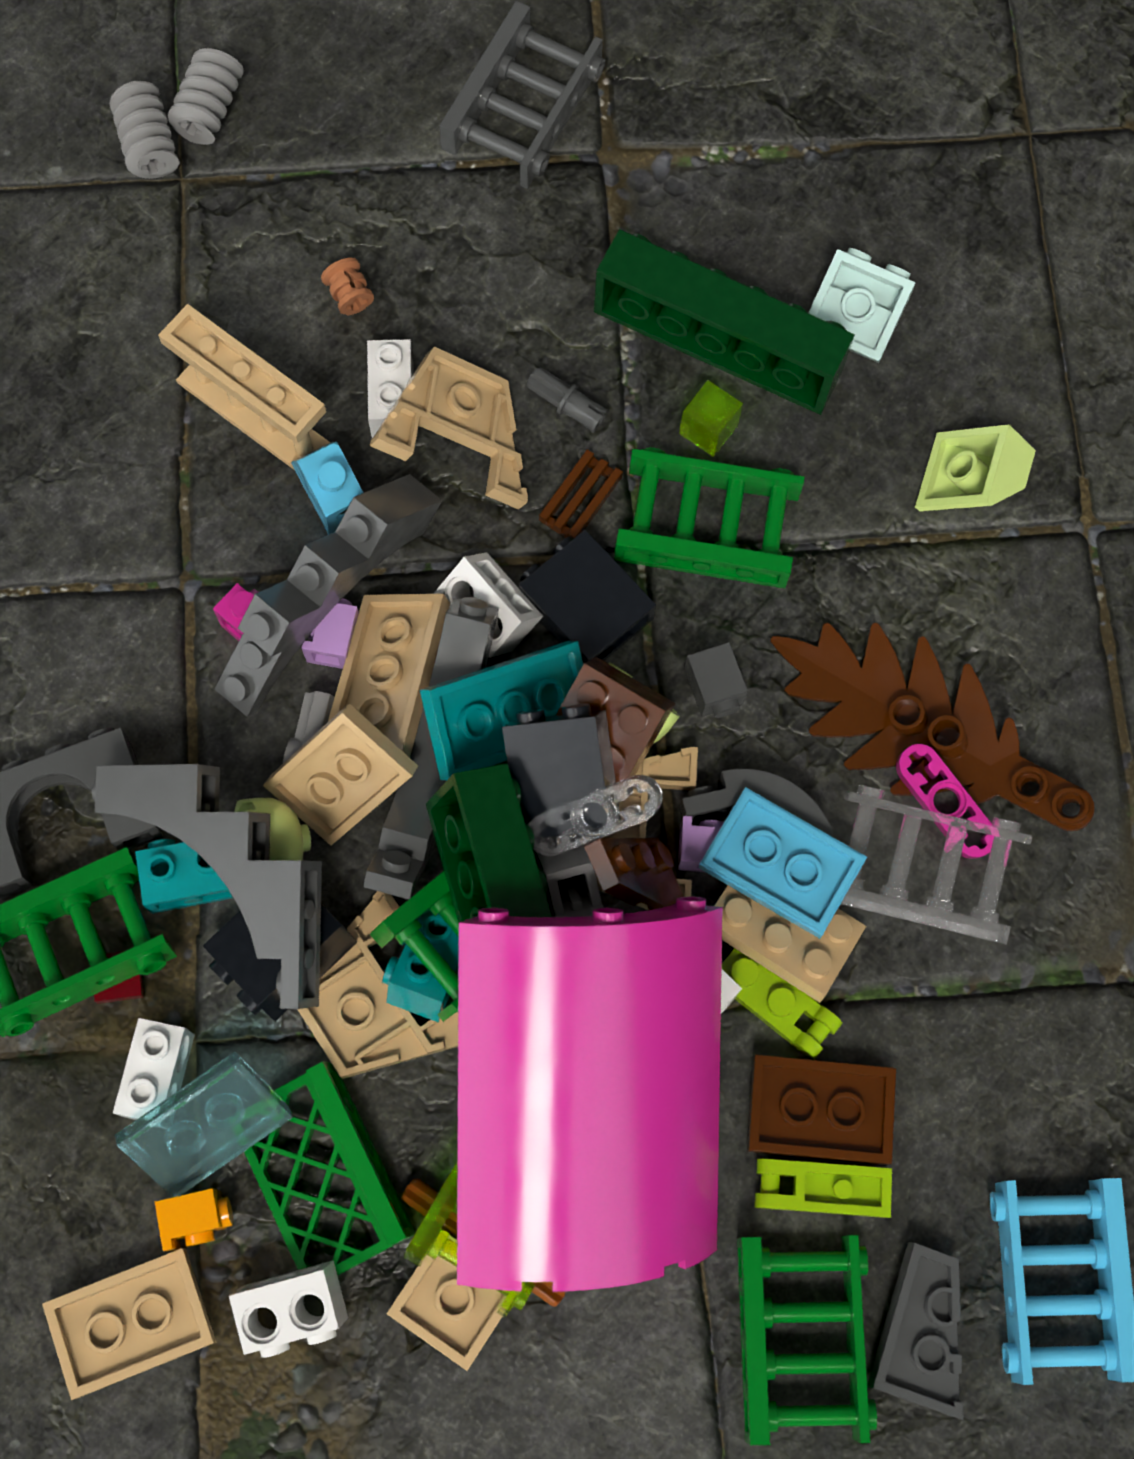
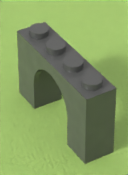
[0,728,164,899]

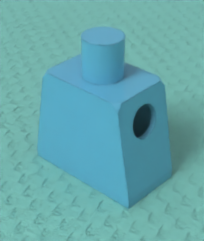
[291,442,363,535]

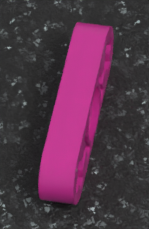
[896,744,997,859]

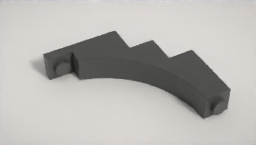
[363,597,499,899]
[92,764,322,1009]

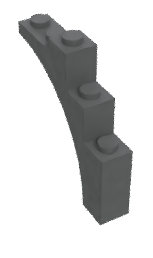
[215,474,443,717]

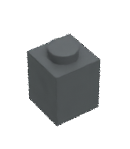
[684,642,748,718]

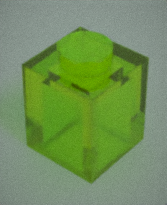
[679,380,743,457]

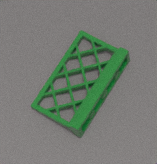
[227,1061,416,1276]

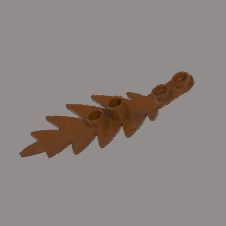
[770,623,1095,831]

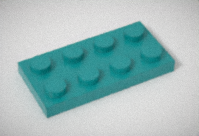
[420,641,583,781]

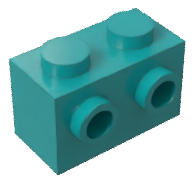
[135,839,233,914]
[382,910,459,1023]

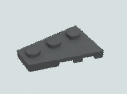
[867,1242,964,1421]

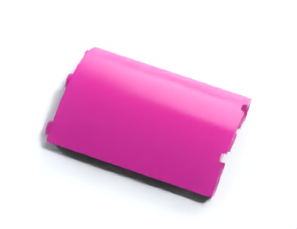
[457,897,723,1292]

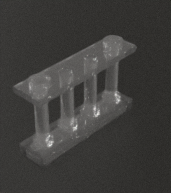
[841,785,1033,945]

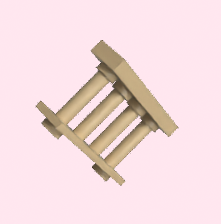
[158,304,330,470]

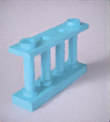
[990,1178,1134,1385]

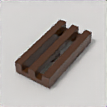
[539,449,623,538]

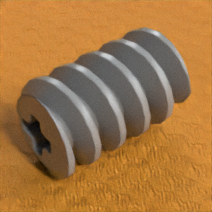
[167,48,244,145]
[109,81,179,179]

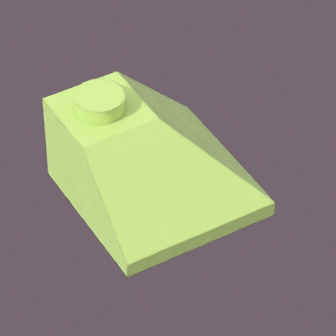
[915,424,1036,511]

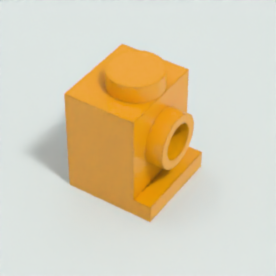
[155,1188,234,1252]

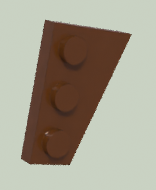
[584,838,684,910]

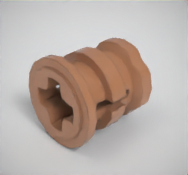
[321,258,374,315]

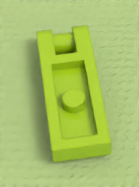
[722,948,843,1060]
[755,1159,892,1218]

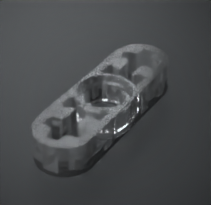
[529,775,663,856]

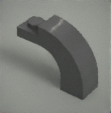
[679,769,834,838]

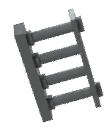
[439,1,606,189]

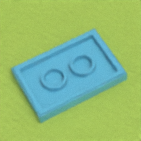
[698,787,867,939]

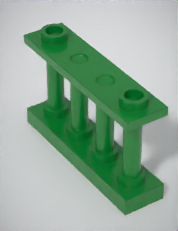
[614,447,805,589]
[0,847,177,1037]
[370,871,552,1022]
[737,1235,877,1445]

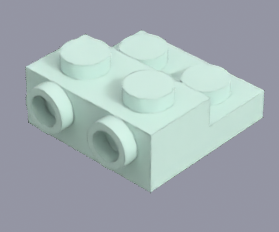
[808,248,915,363]

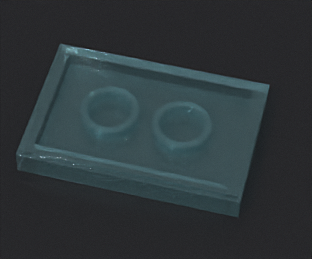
[115,1051,293,1197]

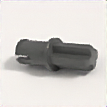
[526,367,609,433]

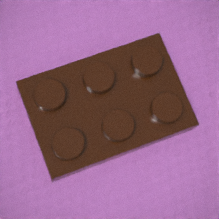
[747,1055,896,1165]

